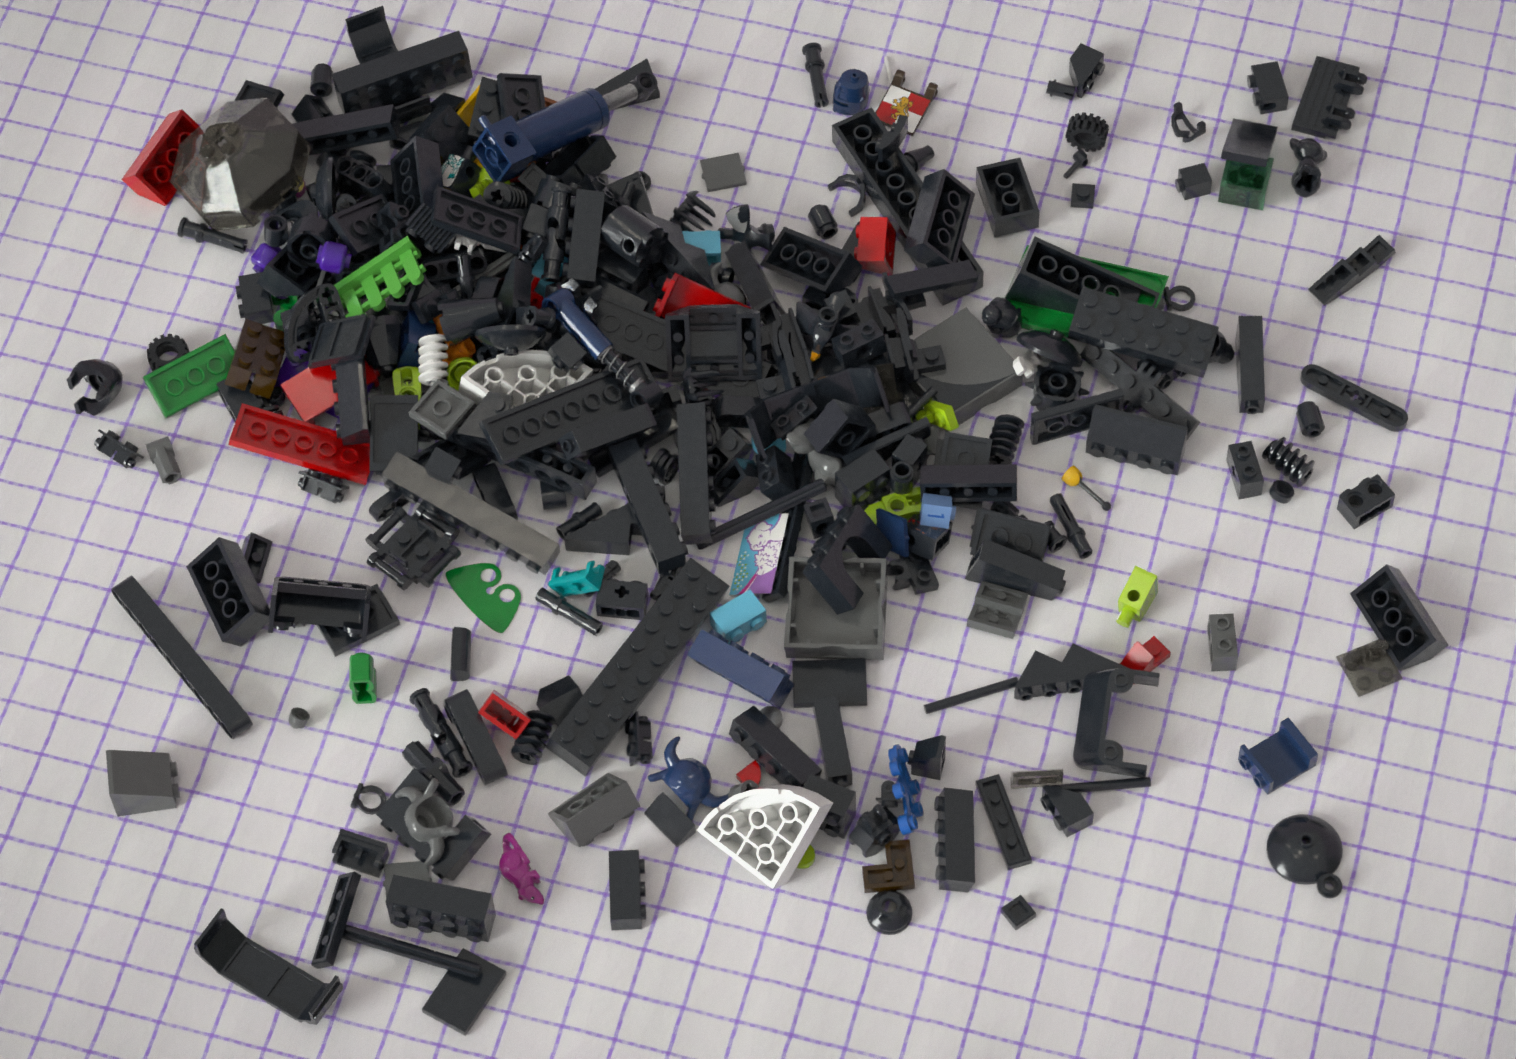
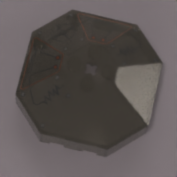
[170,98,311,231]

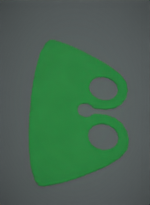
[446,563,521,633]

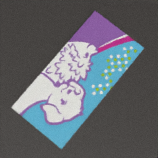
[729,513,789,595]

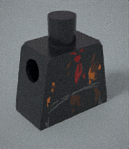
[907,514,953,561]

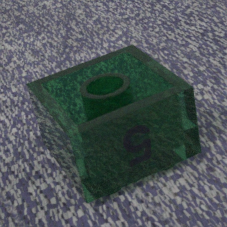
[1218,157,1274,211]

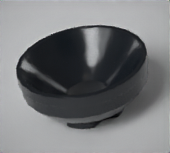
[866,890,912,935]

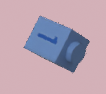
[920,493,956,529]

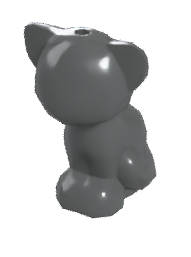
[786,418,843,487]

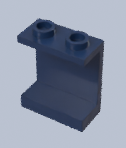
[1238,717,1318,795]

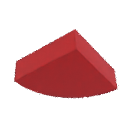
[736,760,761,786]

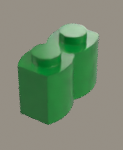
[349,652,377,704]

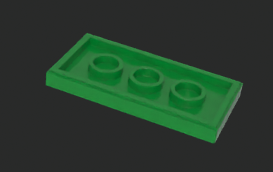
[143,334,235,419]

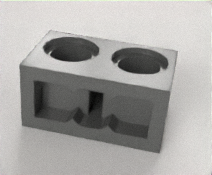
[1207,613,1238,671]

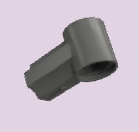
[145,436,182,485]

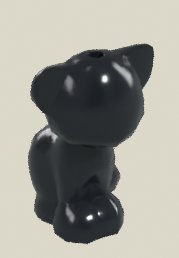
[1289,138,1327,198]

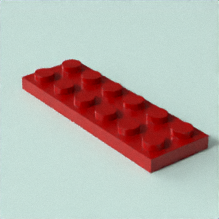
[228,403,370,485]

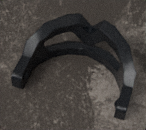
[1171,102,1206,143]
[828,174,866,217]

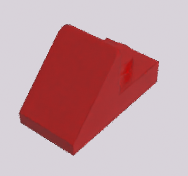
[1120,636,1171,684]

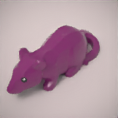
[499,833,544,905]

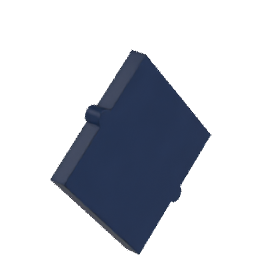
[876,508,910,557]

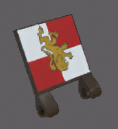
[875,69,938,136]

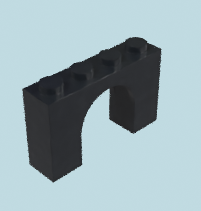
[802,504,892,615]
[376,768,491,880]

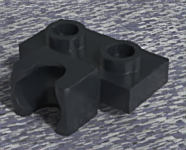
[888,551,939,595]

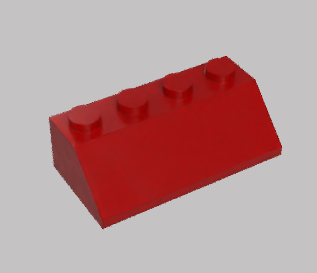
[121,109,214,206]

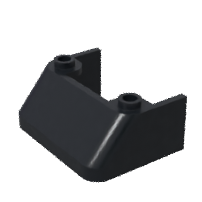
[268,576,371,642]
[1073,668,1160,777]

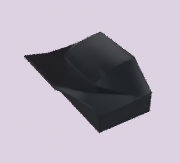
[387,268,436,311]

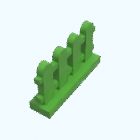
[334,236,427,318]

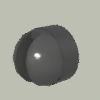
[288,707,310,729]

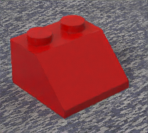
[854,217,896,276]

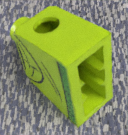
[1116,565,1158,628]

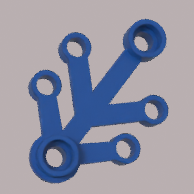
[888,744,924,835]

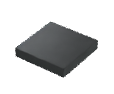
[408,379,476,440]

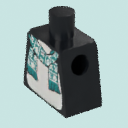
[441,145,482,197]

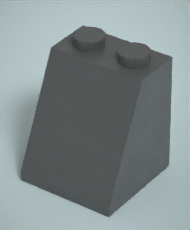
[106,750,180,817]

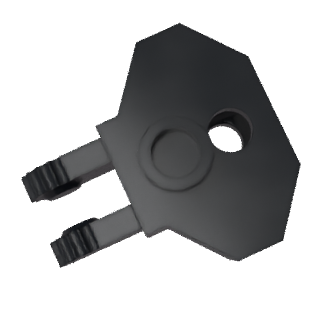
[849,804,900,858]

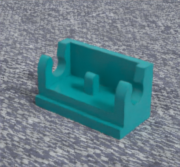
[548,560,605,597]

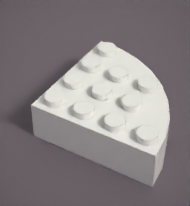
[458,350,593,409]
[697,784,833,889]

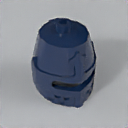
[833,69,870,115]

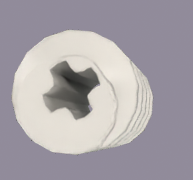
[418,334,448,386]

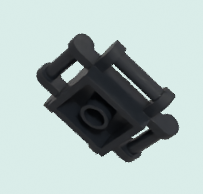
[365,504,461,590]

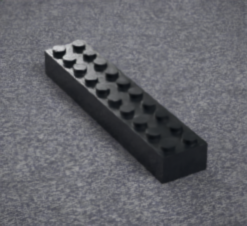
[832,107,984,306]
[546,558,730,776]

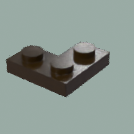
[862,839,915,893]

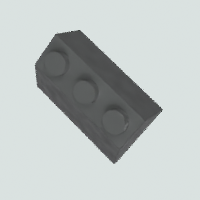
[548,773,640,847]

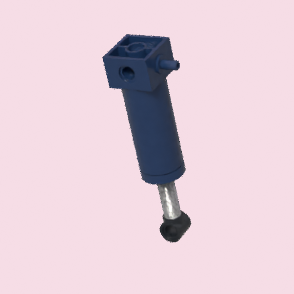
[472,71,657,183]

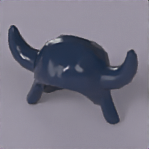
[648,736,729,821]

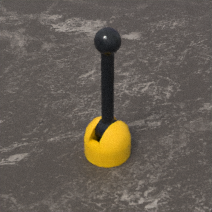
[1061,465,1111,511]

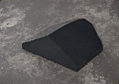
[536,675,583,726]

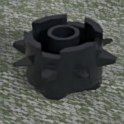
[1025,362,1090,411]

